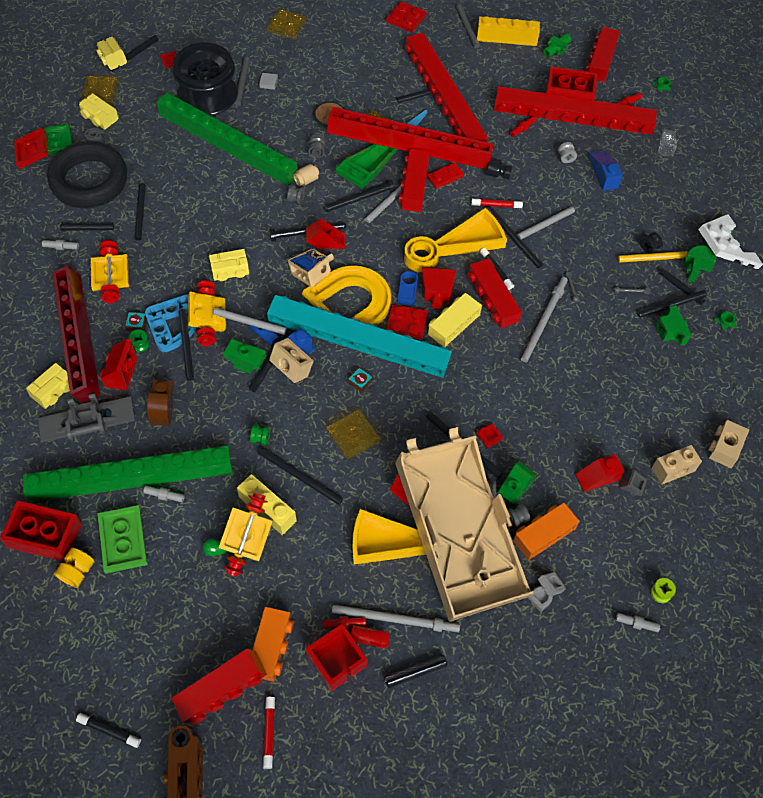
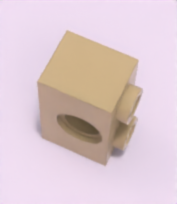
[269,338,314,383]
[709,420,749,468]
[652,445,702,485]

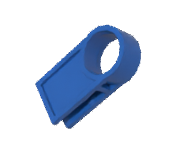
[397,271,418,306]

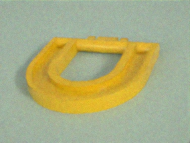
[302,266,391,326]

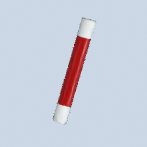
[471,199,523,208]
[263,697,275,769]

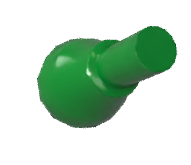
[202,538,233,557]

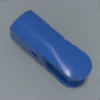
[249,318,280,347]

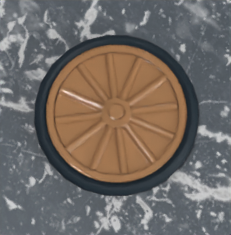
[313,102,345,127]

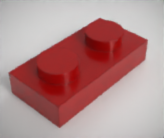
[427,162,464,189]

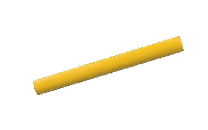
[618,251,688,263]

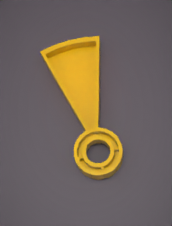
[404,208,507,273]
[353,509,426,564]

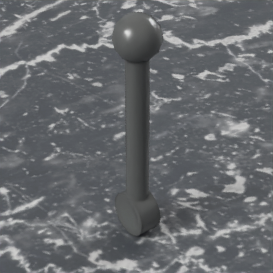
[565,272,579,302]
[613,287,651,294]

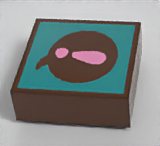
[124,312,147,331]
[347,367,374,393]

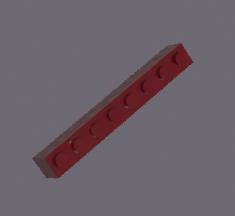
[52,265,100,403]

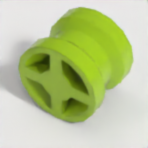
[651,578,676,603]

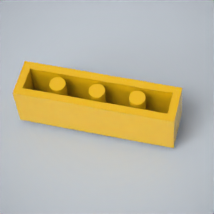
[477,16,540,46]

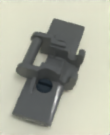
[39,393,135,443]

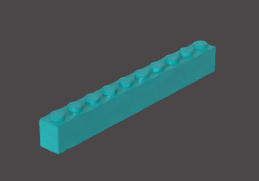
[267,295,452,378]

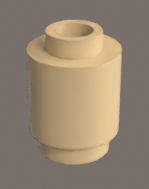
[293,164,319,186]

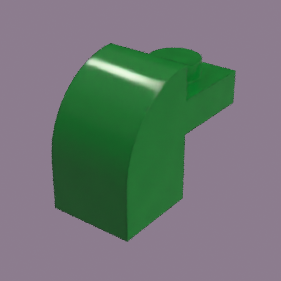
[683,246,716,282]

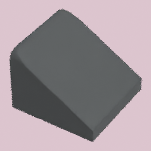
[619,469,647,496]

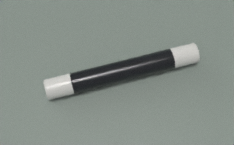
[480,248,514,290]
[76,713,141,748]

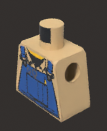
[288,249,334,287]

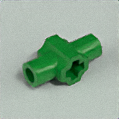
[543,33,572,58]

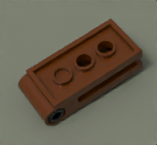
[163,725,203,798]

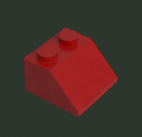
[100,339,138,391]

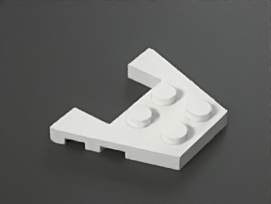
[698,215,763,269]

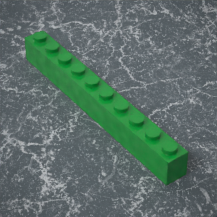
[157,92,298,186]
[23,446,233,503]

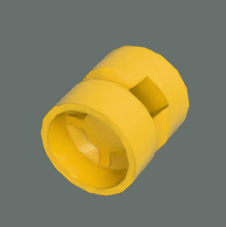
[54,548,95,588]

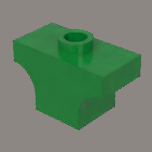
[656,306,692,346]
[223,339,266,374]
[498,461,538,505]

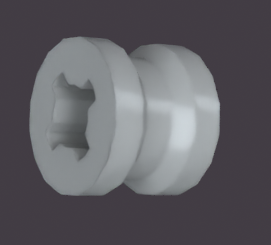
[558,142,577,163]

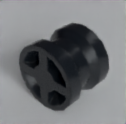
[640,232,663,254]

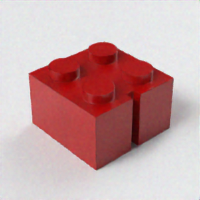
[305,623,368,692]

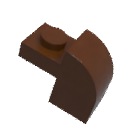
[147,380,174,426]

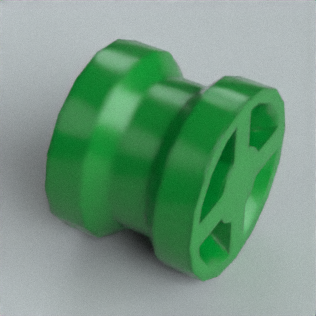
[128,330,149,353]
[250,424,270,446]

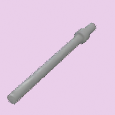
[521,277,568,363]
[332,604,460,632]

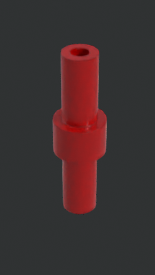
[615,93,643,106]
[510,116,536,137]
[322,616,366,629]

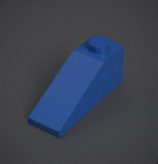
[588,150,623,191]

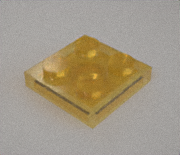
[267,9,307,40]
[81,76,119,104]
[326,409,380,460]

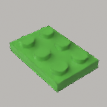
[98,505,148,574]

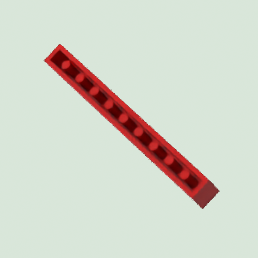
[404,33,488,142]
[494,86,657,135]
[327,107,494,170]

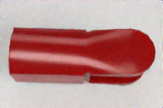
[351,625,390,648]

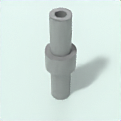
[42,239,79,250]
[143,486,185,503]
[616,613,660,632]

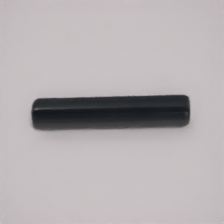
[384,655,447,688]

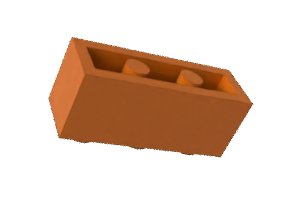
[513,503,580,560]
[253,607,294,682]

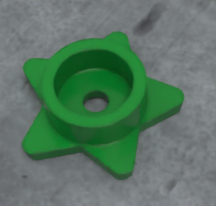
[653,77,672,91]
[714,311,737,330]

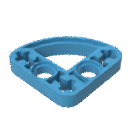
[145,294,197,352]

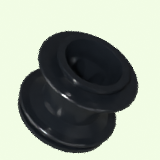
[172,42,238,115]

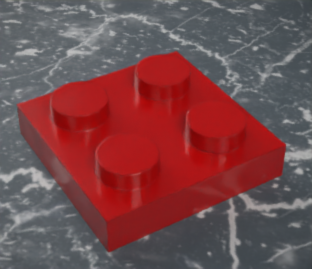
[386,1,427,33]
[14,127,48,169]
[387,305,428,341]

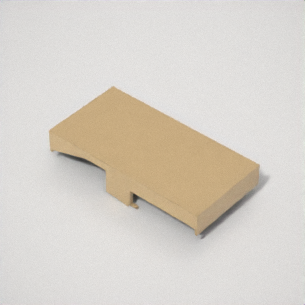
[395,427,533,622]

